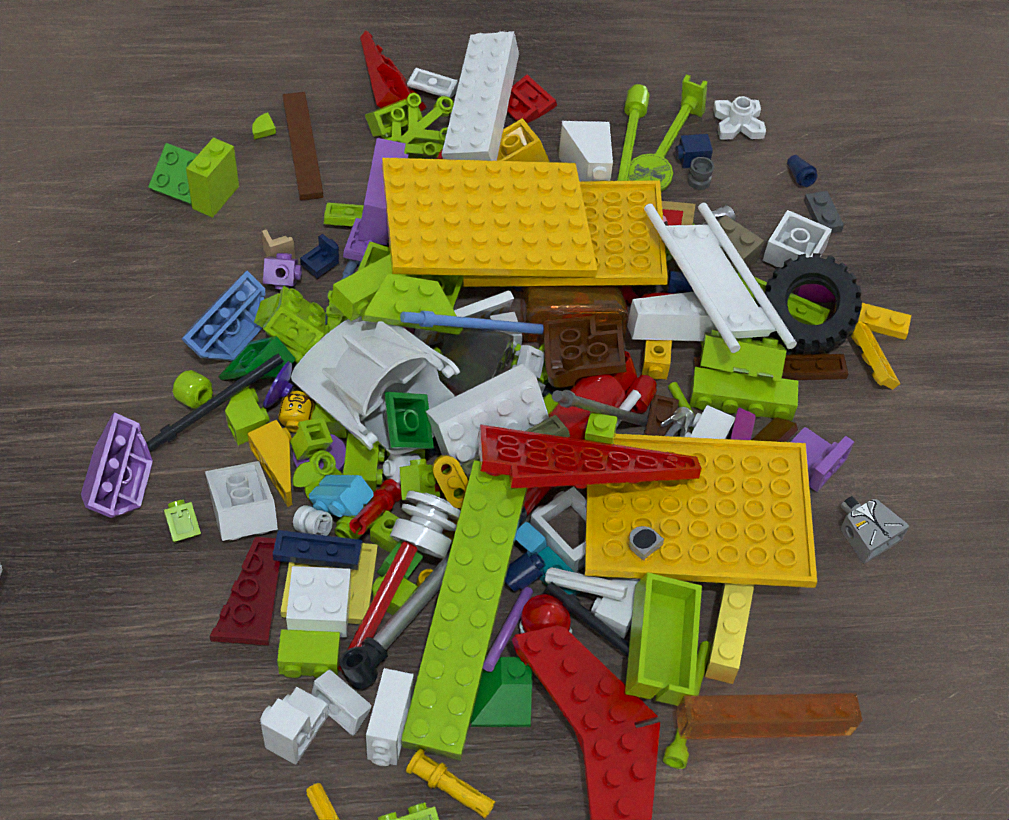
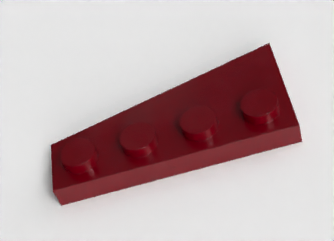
[210,537,281,645]

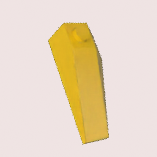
[497,118,549,162]

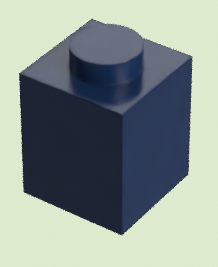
[675,134,713,169]

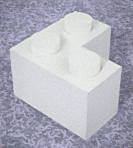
[260,687,328,765]

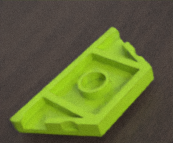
[362,274,463,335]

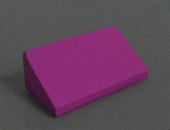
[731,408,756,440]

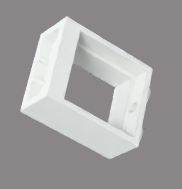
[530,487,587,573]
[366,668,414,766]

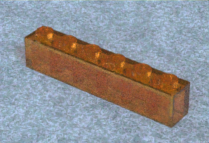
[676,693,863,739]

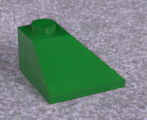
[218,336,296,380]
[385,392,434,449]
[471,657,532,727]

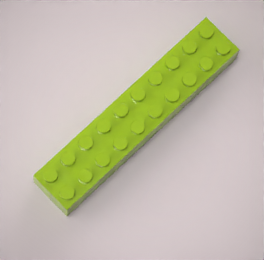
[401,460,528,761]

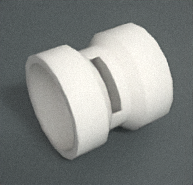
[293,505,333,536]

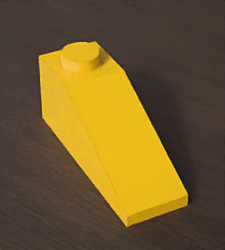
[247,420,293,507]

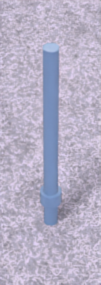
[400,311,544,334]

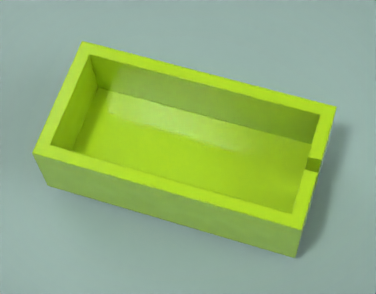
[625,572,702,707]

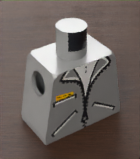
[841,496,909,564]

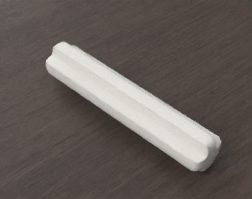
[545,568,628,600]

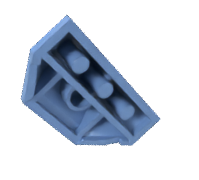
[182,271,265,361]

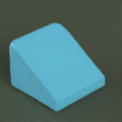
[515,522,547,553]

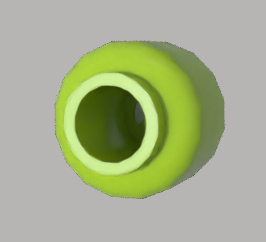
[173,370,213,409]

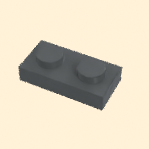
[803,191,844,233]

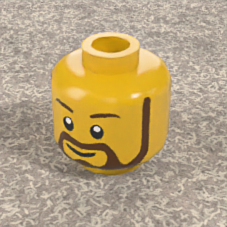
[278,391,315,433]

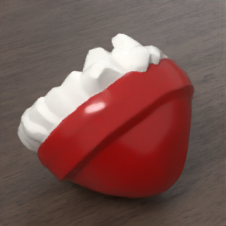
[519,594,572,634]

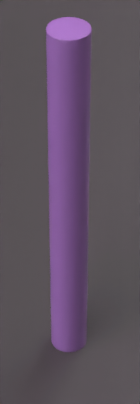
[483,587,533,672]

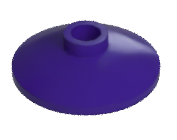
[262,361,294,409]

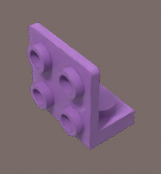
[791,427,854,492]

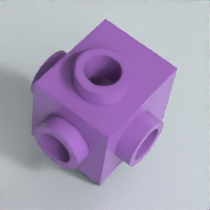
[263,253,302,289]

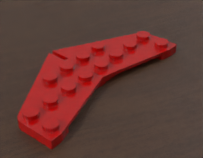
[512,626,660,820]

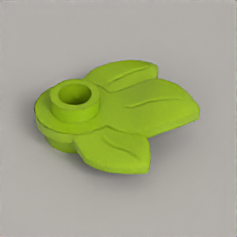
[293,450,343,505]

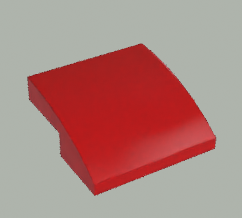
[507,75,557,123]

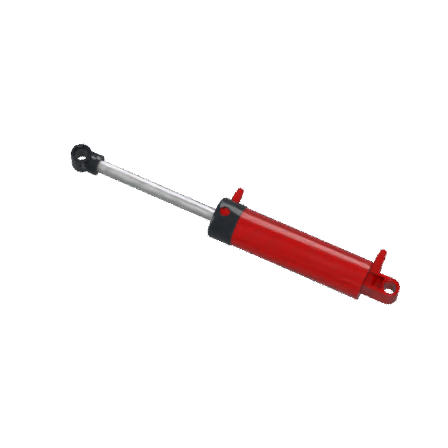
[339,351,637,689]

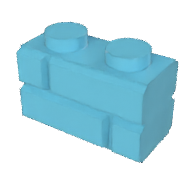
[309,475,374,517]

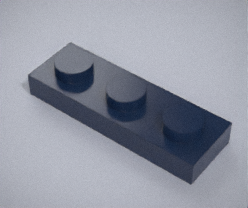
[273,530,363,570]

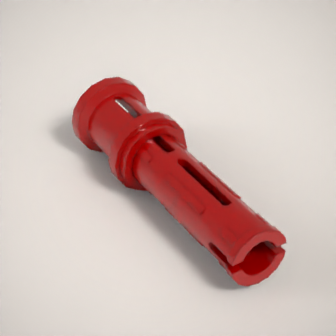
[349,478,402,535]

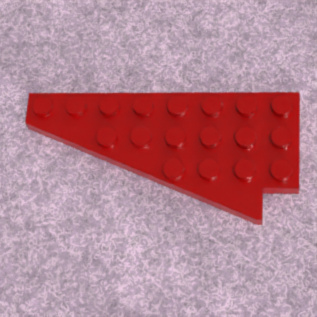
[478,424,702,489]

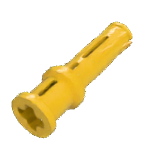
[406,748,496,819]

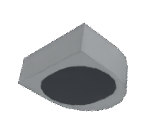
[629,526,664,560]

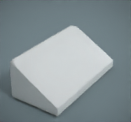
[407,68,458,98]
[311,670,371,735]

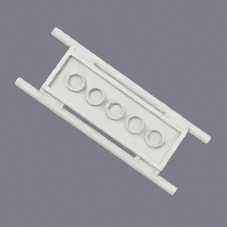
[644,203,797,353]

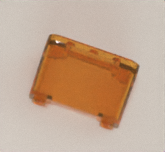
[521,285,629,342]

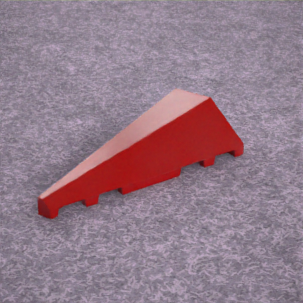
[360,31,427,111]

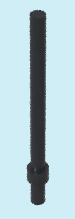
[146,353,284,452]
[545,581,630,657]

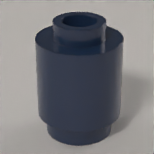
[505,551,546,591]

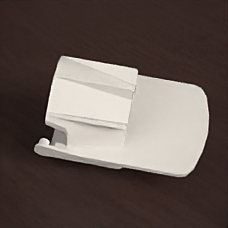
[291,316,460,455]

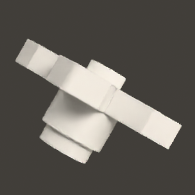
[713,96,766,139]

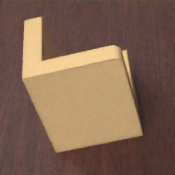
[261,229,295,259]

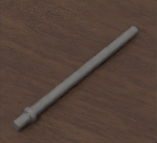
[552,390,648,426]

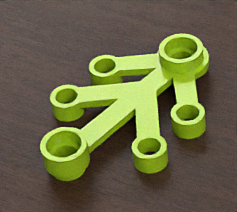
[387,93,454,158]

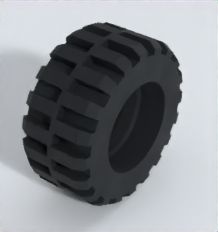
[764,253,862,354]

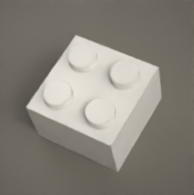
[763,210,832,268]
[286,566,351,637]

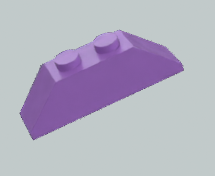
[81,412,153,518]

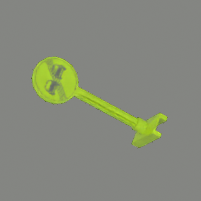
[628,74,708,192]

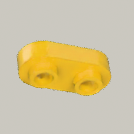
[432,455,468,508]

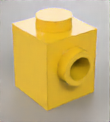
[642,340,672,380]

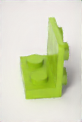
[263,286,326,356]

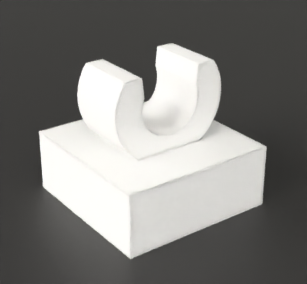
[512,345,545,378]

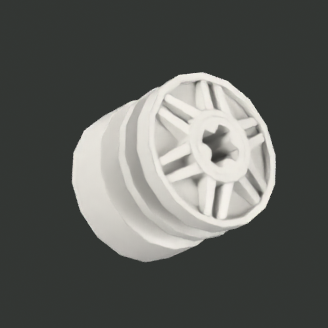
[390,491,461,559]

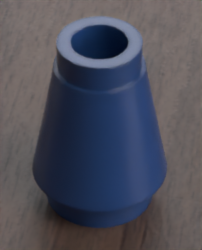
[787,155,818,187]

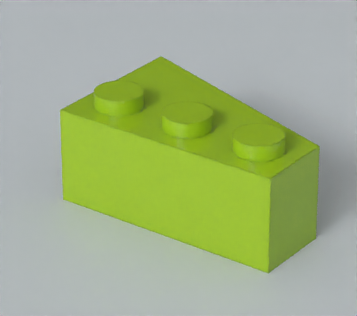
[700,329,786,382]

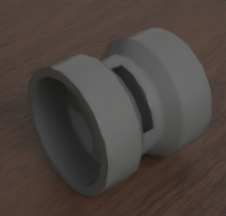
[688,157,714,190]

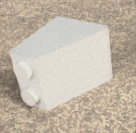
[559,121,613,181]

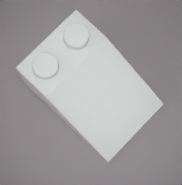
[205,461,278,541]

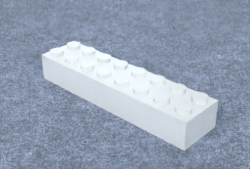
[442,31,519,161]

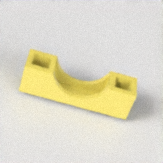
[705,583,754,684]

